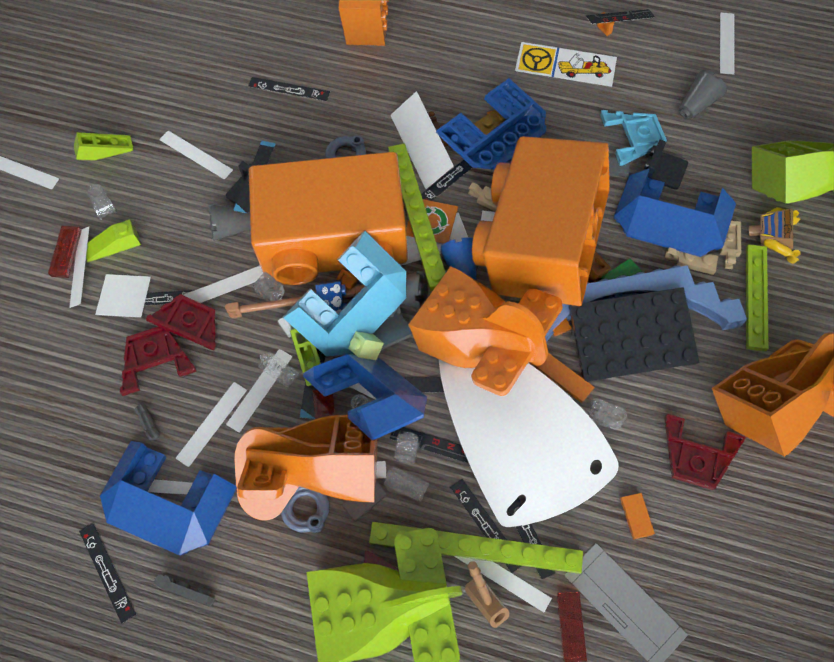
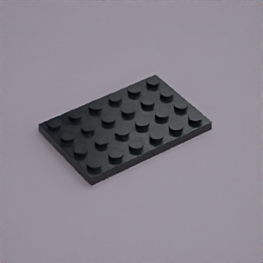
[569,287,700,382]

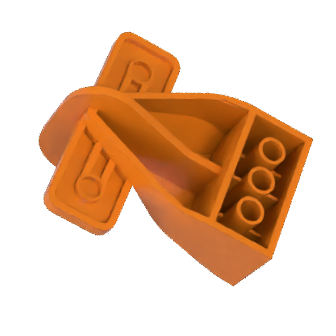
[339,0,389,46]
[408,266,563,396]
[712,332,834,457]
[235,415,377,520]

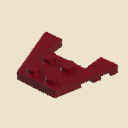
[120,326,197,396]
[665,414,746,490]

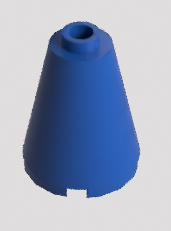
[440,237,477,281]

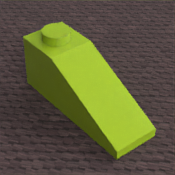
[74,132,133,160]
[86,219,141,262]
[289,328,321,386]

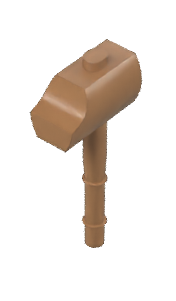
[465,561,509,628]

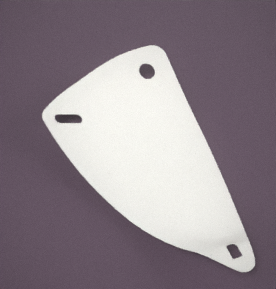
[439,360,618,527]

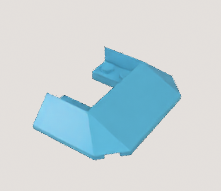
[283,231,406,356]

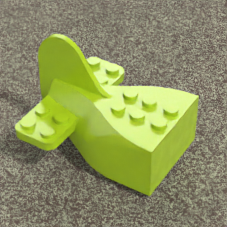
[752,141,834,203]
[306,528,462,662]

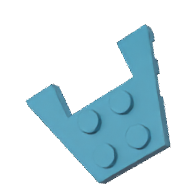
[600,110,667,166]

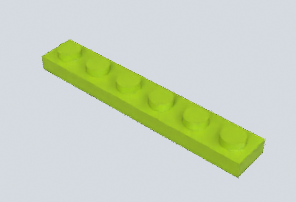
[746,245,769,352]

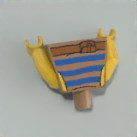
[749,207,801,264]

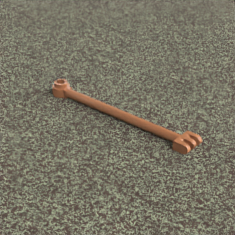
[225,285,365,318]

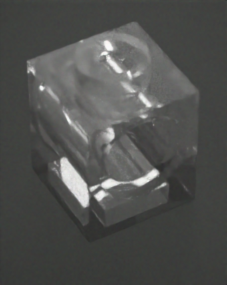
[253,272,285,302]
[394,432,419,465]

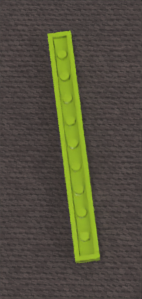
[388,143,445,291]
[369,522,583,574]

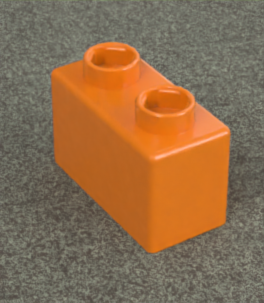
[472,136,610,306]
[249,152,408,285]

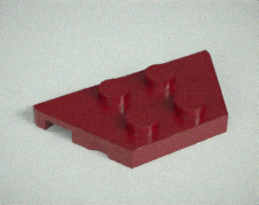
[146,294,215,351]

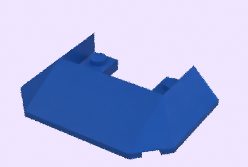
[436,78,546,170]
[614,168,736,257]
[303,354,427,441]
[100,441,237,556]

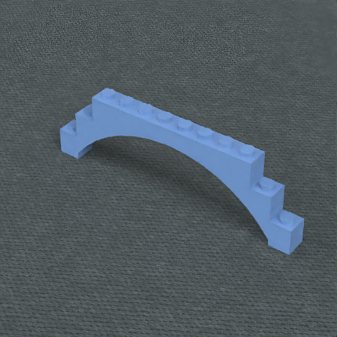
[532,265,747,366]

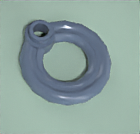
[325,135,366,158]
[281,486,329,533]

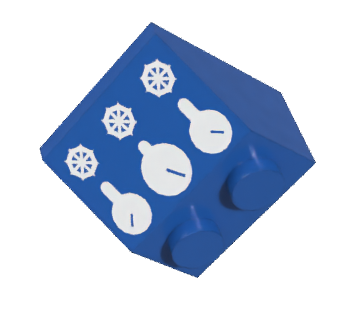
[315,280,347,314]

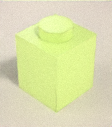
[348,331,384,360]

